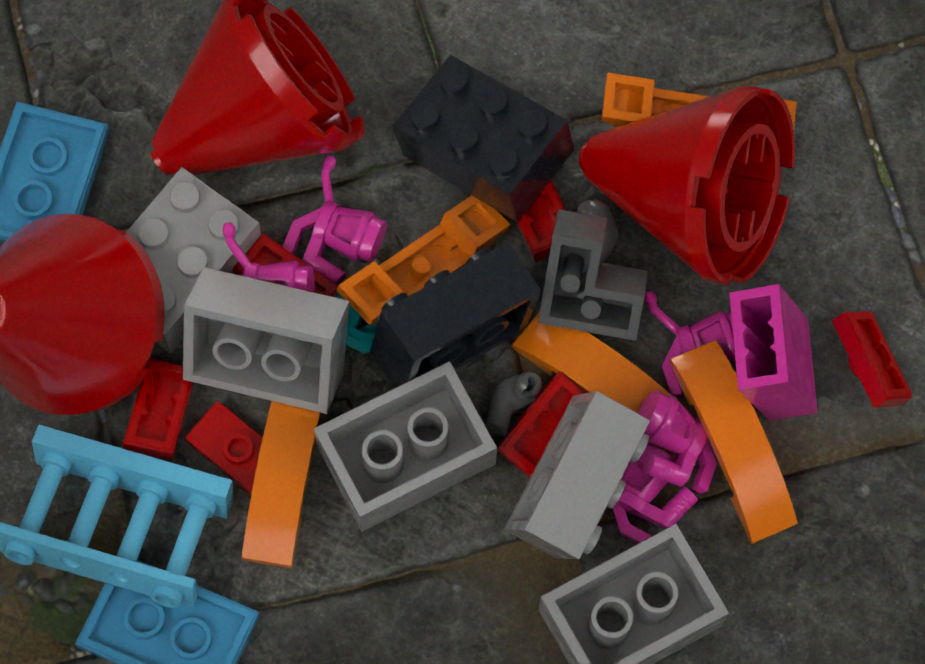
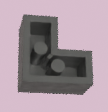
[538,209,648,341]

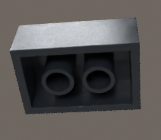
[393,55,574,222]
[370,243,542,388]

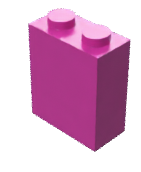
[729,284,818,421]

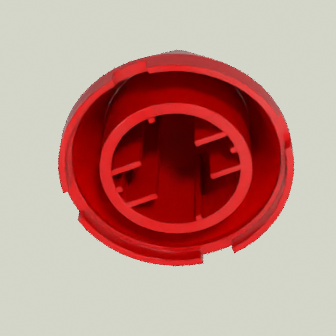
[151,0,365,175]
[579,85,795,286]
[0,214,165,415]

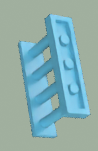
[0,425,233,609]

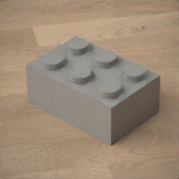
[126,167,261,353]
[183,267,349,414]
[314,361,497,532]
[503,391,650,559]
[538,524,729,664]

